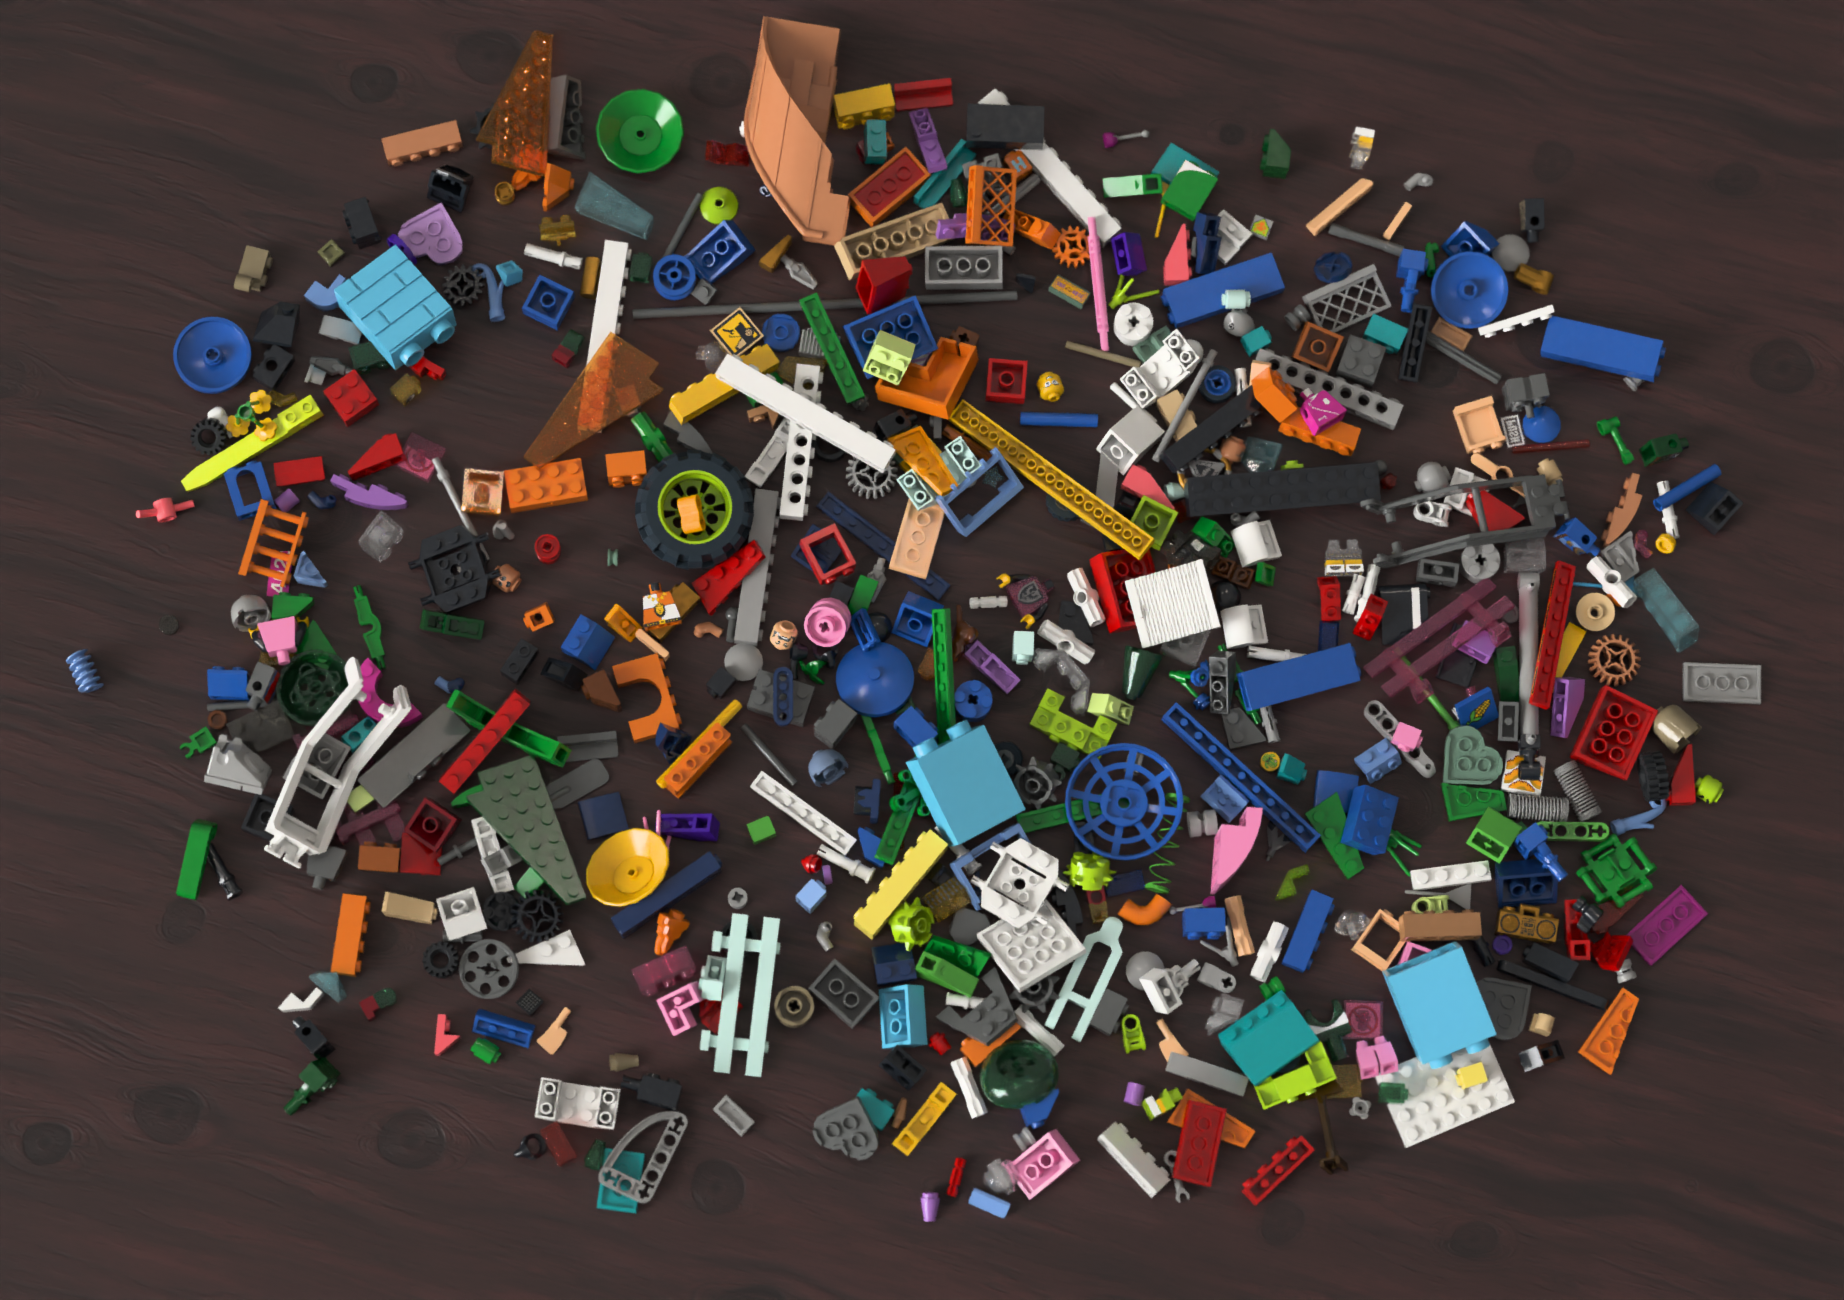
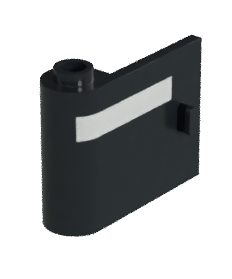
[1378,583,1431,645]

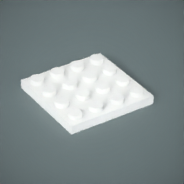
[977,899,1086,992]

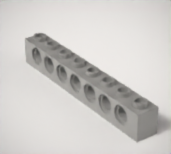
[1250,348,1403,430]

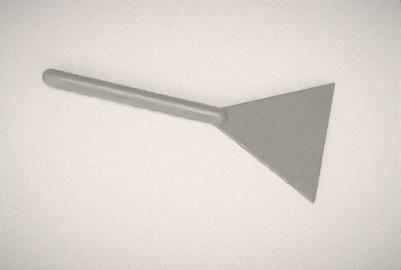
[1405,883,1472,910]

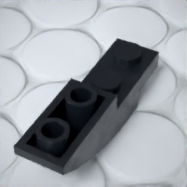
[1051,868,1083,937]

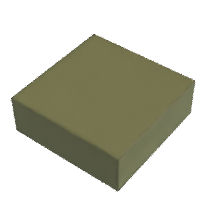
[317,239,345,267]

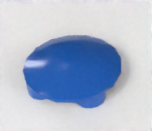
[1523,406,1561,443]

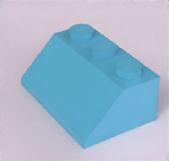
[879,984,927,1049]

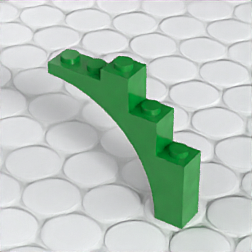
[446,689,572,767]

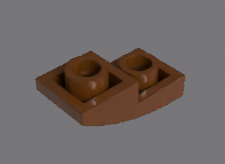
[1211,556,1256,590]

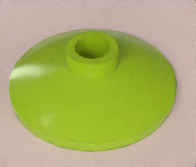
[700,187,738,224]

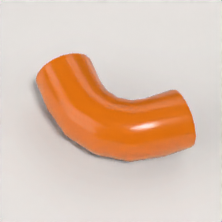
[1117,894,1172,925]

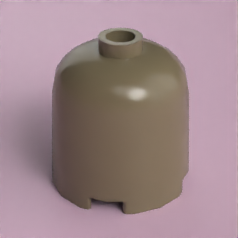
[1651,705,1702,754]

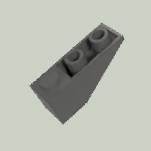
[1209,650,1236,714]

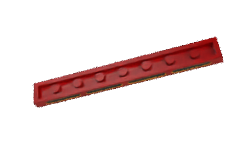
[1529,560,1576,710]

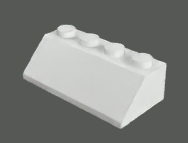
[1097,1122,1170,1198]

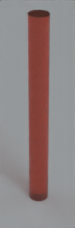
[1512,439,1590,454]

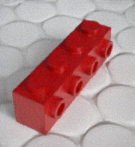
[1242,1135,1315,1206]

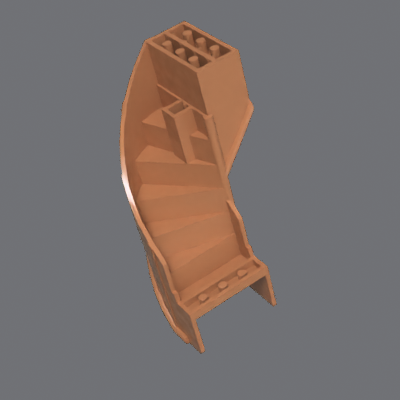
[744,16,851,246]

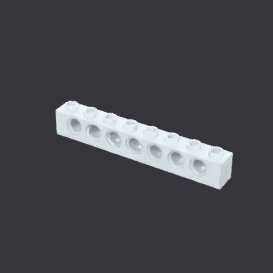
[780,364,823,521]

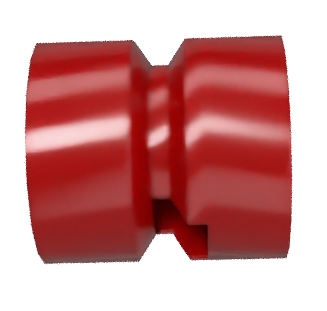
[535,534,561,564]

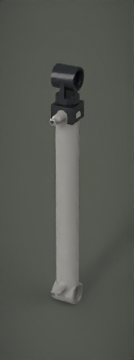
[1517,572,1541,781]

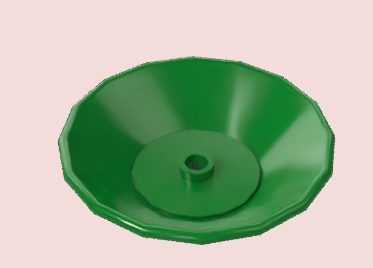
[596,89,684,173]

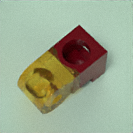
[1085,886,1108,924]

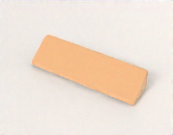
[1306,178,1373,236]

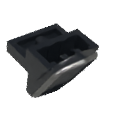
[426,165,474,212]

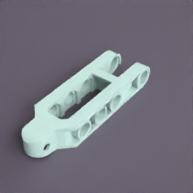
[1045,917,1123,1042]

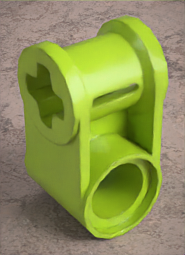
[1121,1014,1146,1054]

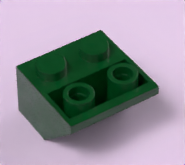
[1260,129,1291,179]

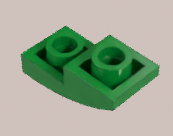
[848,575,879,615]

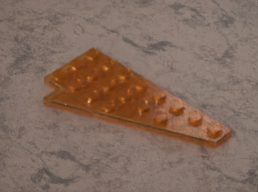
[476,30,553,177]
[523,332,663,469]

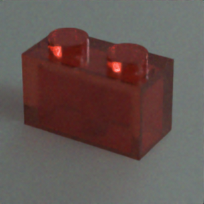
[539,1121,577,1167]

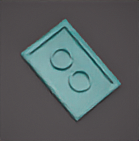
[597,1148,645,1213]

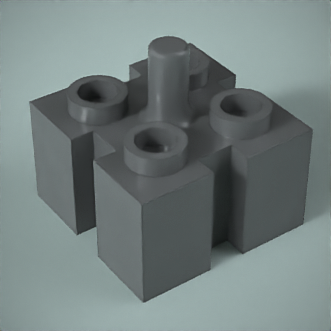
[962,153,1010,202]
[1501,373,1550,419]

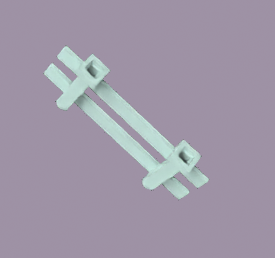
[699,913,781,1077]

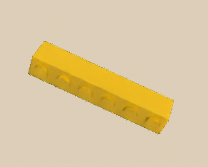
[669,344,780,425]

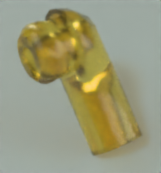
[268,390,298,407]

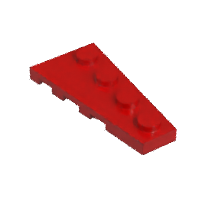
[692,540,766,616]

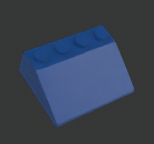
[842,295,938,379]

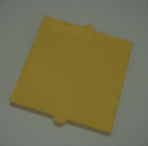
[1327,1064,1363,1099]

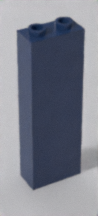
[611,851,722,939]

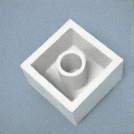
[436,887,487,941]

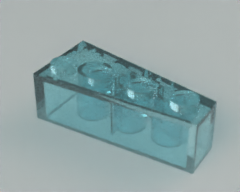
[575,171,654,240]
[1633,568,1699,654]

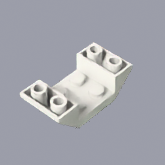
[1120,329,1201,409]
[535,1077,620,1129]

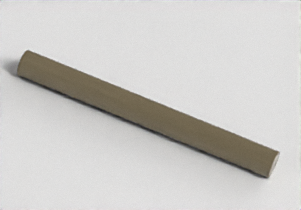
[1065,341,1141,368]

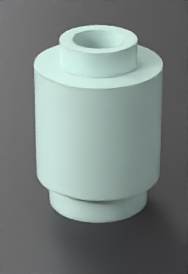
[1221,290,1250,309]

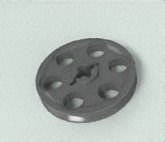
[459,939,519,999]

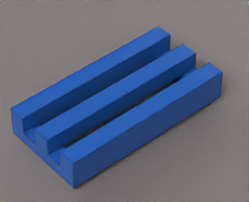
[851,608,880,652]

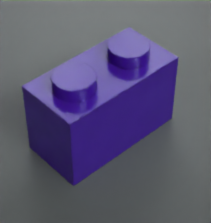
[1111,232,1147,276]

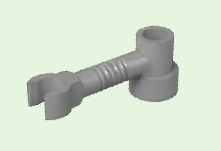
[1164,1151,1190,1203]

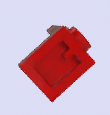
[1317,576,1341,621]
[1353,594,1388,641]

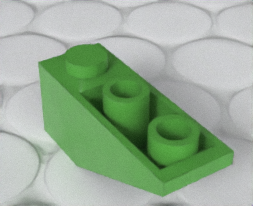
[915,951,979,997]

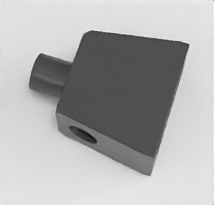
[307,846,348,890]

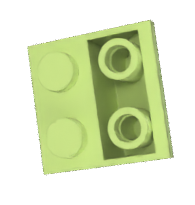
[863,330,916,385]

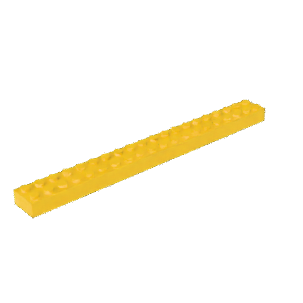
[949,399,1155,560]

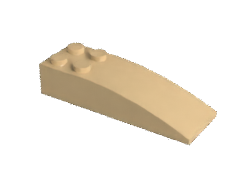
[834,203,955,281]

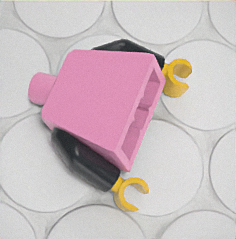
[248,616,309,665]

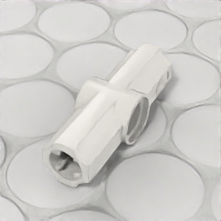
[1587,556,1637,608]
[1067,568,1106,627]
[1037,619,1095,665]
[1250,921,1289,982]

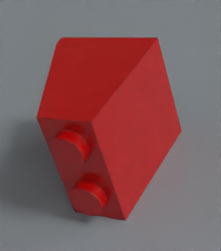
[856,256,913,315]

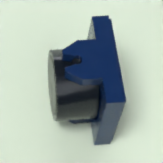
[854,779,881,824]

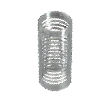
[1553,760,1602,822]
[1507,793,1569,822]

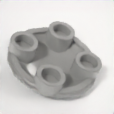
[1491,235,1530,273]
[724,643,763,681]
[1126,951,1165,991]

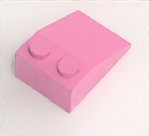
[1006,1129,1081,1200]

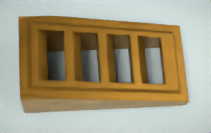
[759,235,792,273]

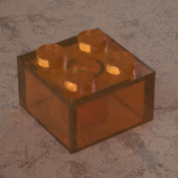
[461,468,504,516]

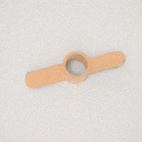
[1471,453,1525,498]

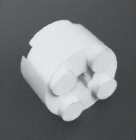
[1113,303,1153,346]

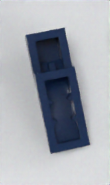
[1193,212,1222,274]

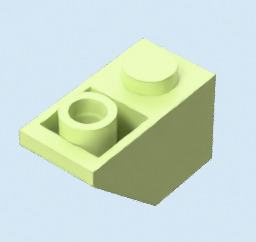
[1087,693,1134,725]

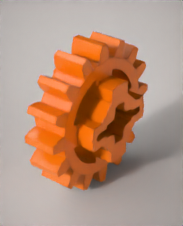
[1052,226,1090,268]

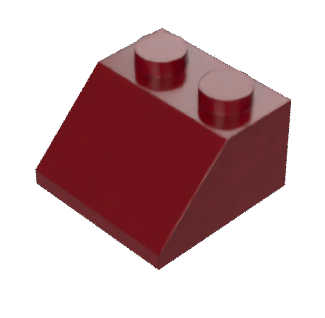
[403,798,462,852]

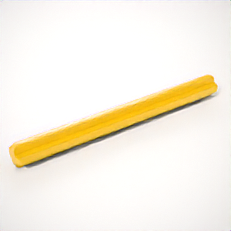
[656,699,742,789]

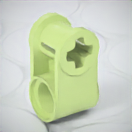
[1411,895,1449,914]

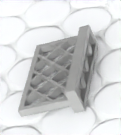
[1302,264,1391,333]

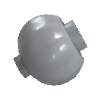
[1414,462,1451,493]

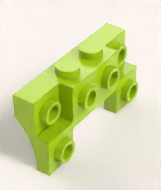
[1029,688,1117,760]
[1254,1041,1337,1110]

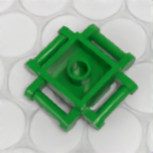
[1576,833,1657,908]

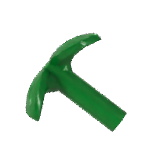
[800,660,826,685]

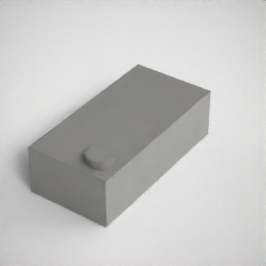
[925,246,1003,290]

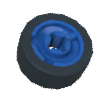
[1199,365,1236,404]

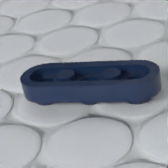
[773,667,793,727]

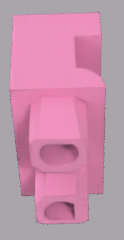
[1356,1036,1398,1080]

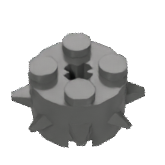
[1012,757,1062,809]
[1008,975,1060,1013]

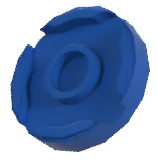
[762,314,800,352]

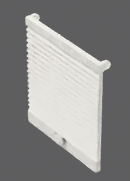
[1125,559,1221,649]

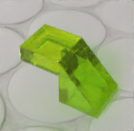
[1275,864,1310,901]

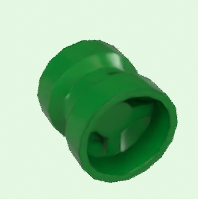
[1259,976,1286,1000]

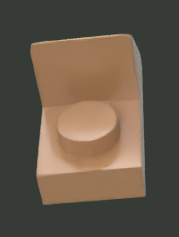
[747,405,780,430]

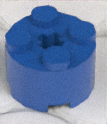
[954,680,993,722]

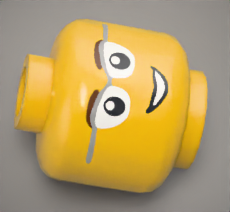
[1036,372,1064,402]

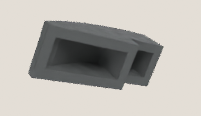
[663,411,713,454]

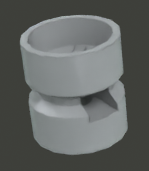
[1187,809,1218,838]

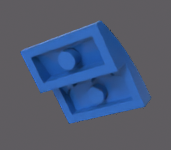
[1313,770,1359,814]

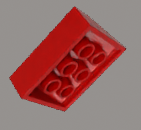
[1089,549,1156,634]
[1569,685,1658,780]

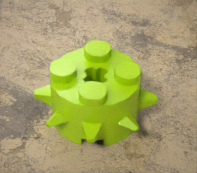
[1063,852,1116,891]
[888,897,934,951]

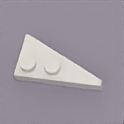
[507,930,585,966]

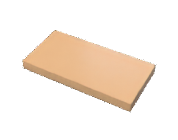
[888,499,945,580]

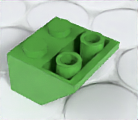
[1466,806,1522,864]

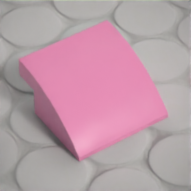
[1210,807,1263,895]

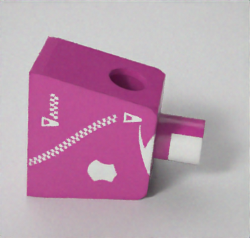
[1300,388,1347,436]

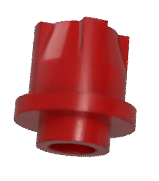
[928,1032,951,1055]

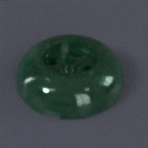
[276,650,353,727]
[980,1039,1059,1109]

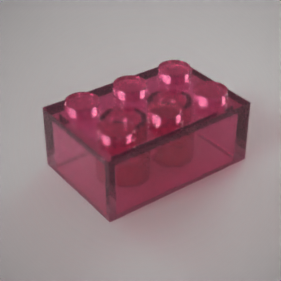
[631,945,697,997]

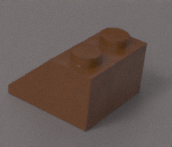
[581,669,622,713]

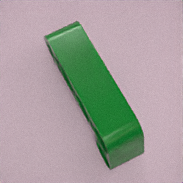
[176,819,217,900]

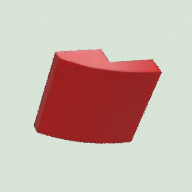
[400,832,442,876]

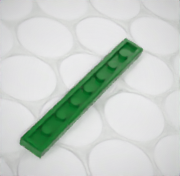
[932,608,956,745]

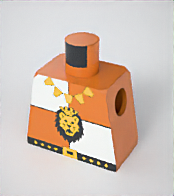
[643,583,682,631]

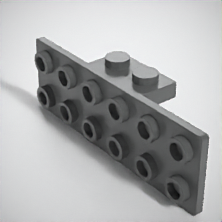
[358,703,470,808]

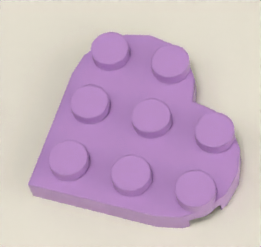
[398,202,463,265]

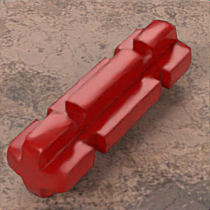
[947,1157,966,1197]

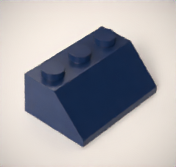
[1495,859,1558,908]

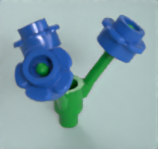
[1169,660,1210,710]

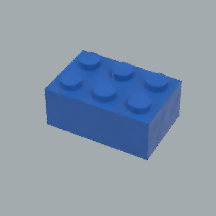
[1340,785,1399,855]

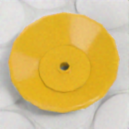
[586,828,669,907]

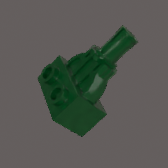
[284,1057,341,1115]

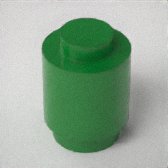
[471,1037,502,1065]

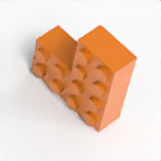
[875,337,979,420]

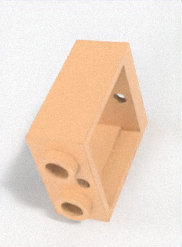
[1351,909,1405,971]

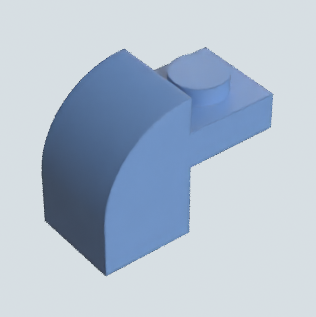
[304,274,346,311]

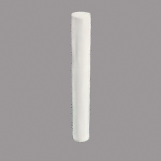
[1110,382,1157,423]

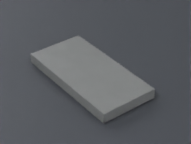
[1683,662,1761,705]

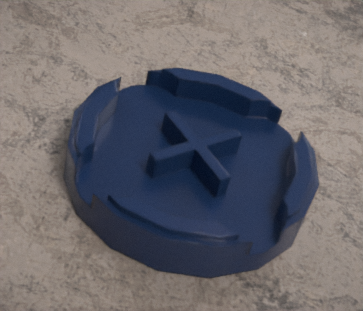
[1314,252,1353,283]

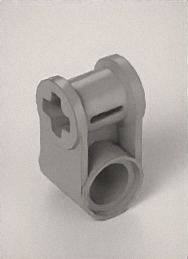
[1197,962,1236,993]

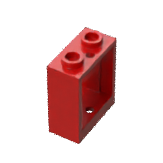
[799,523,856,585]

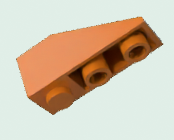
[1002,207,1061,250]

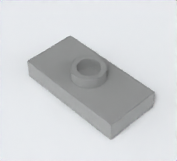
[713,1095,755,1137]

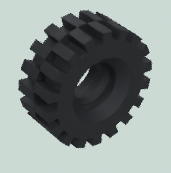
[1637,751,1669,802]

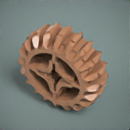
[1588,634,1641,687]

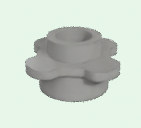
[1349,1097,1371,1119]

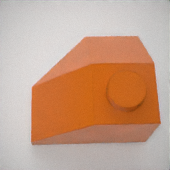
[543,163,575,211]

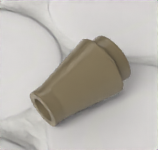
[609,1052,639,1072]

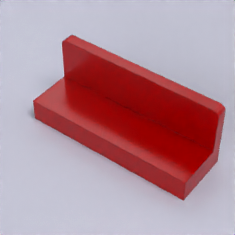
[894,78,953,112]

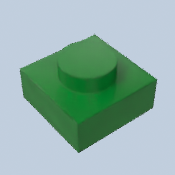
[1255,562,1276,586]

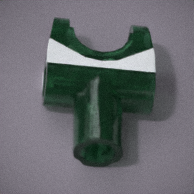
[1304,999,1352,1062]

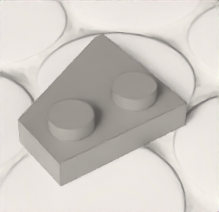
[1600,530,1639,583]

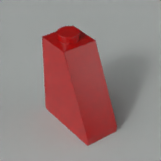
[1465,490,1525,531]

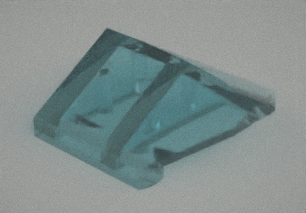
[1241,436,1283,473]

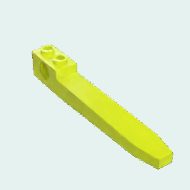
[181,395,324,492]

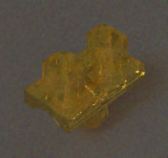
[539,215,576,246]

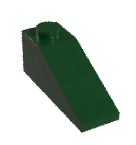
[1493,646,1519,702]

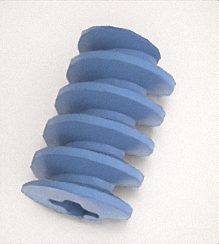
[66,649,103,693]

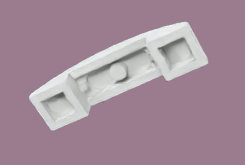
[745,418,801,488]
[471,817,514,893]

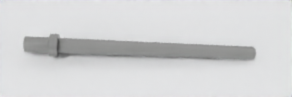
[1152,349,1218,462]

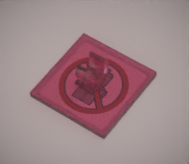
[394,432,446,483]
[1343,1000,1383,1040]

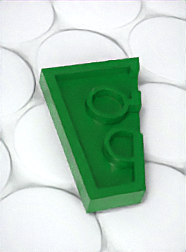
[1441,783,1507,822]

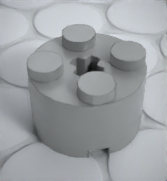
[1458,544,1500,584]

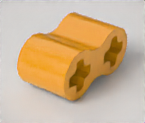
[677,494,706,534]

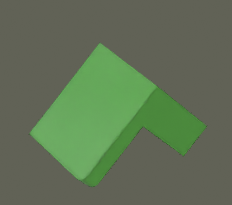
[747,816,776,845]

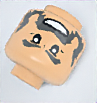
[770,620,798,650]

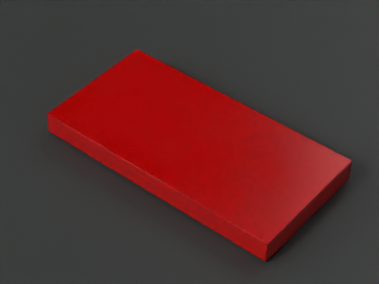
[1172,1100,1227,1187]

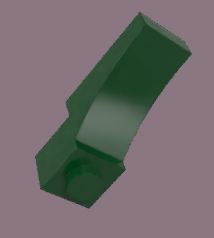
[419,609,485,640]

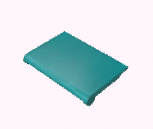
[1151,143,1220,185]

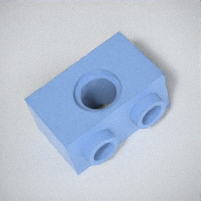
[796,879,826,914]

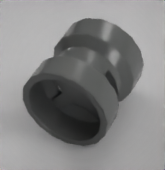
[1284,304,1311,331]

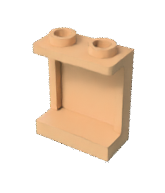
[1453,396,1506,454]

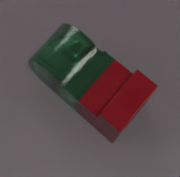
[552,329,585,368]
[359,988,397,1022]

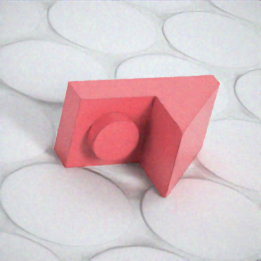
[434,1014,461,1056]

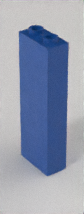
[1161,252,1285,329]
[1540,316,1666,382]
[1236,643,1361,711]

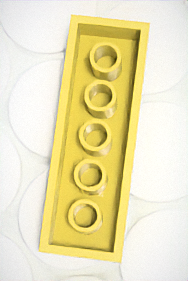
[854,830,948,940]

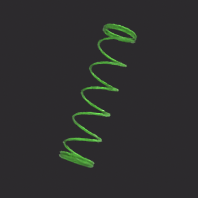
[1145,793,1190,894]

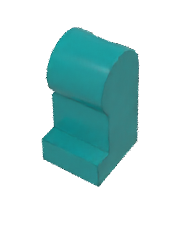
[341,716,377,753]

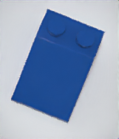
[684,220,755,284]

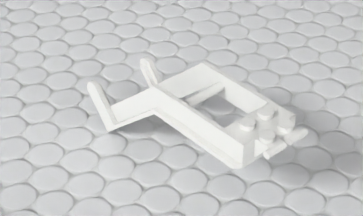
[264,657,412,869]

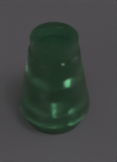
[950,178,968,208]
[584,1139,606,1171]

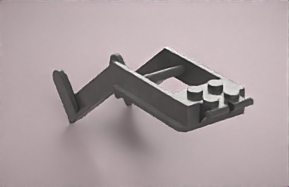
[1360,474,1570,569]

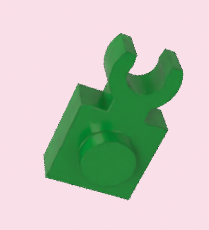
[179,726,217,759]

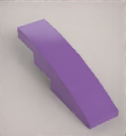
[952,636,1020,694]

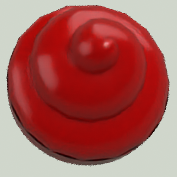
[801,854,822,874]

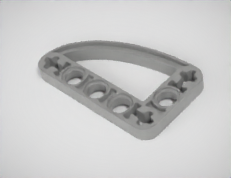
[598,1111,688,1204]

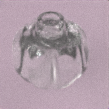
[983,1158,1020,1196]

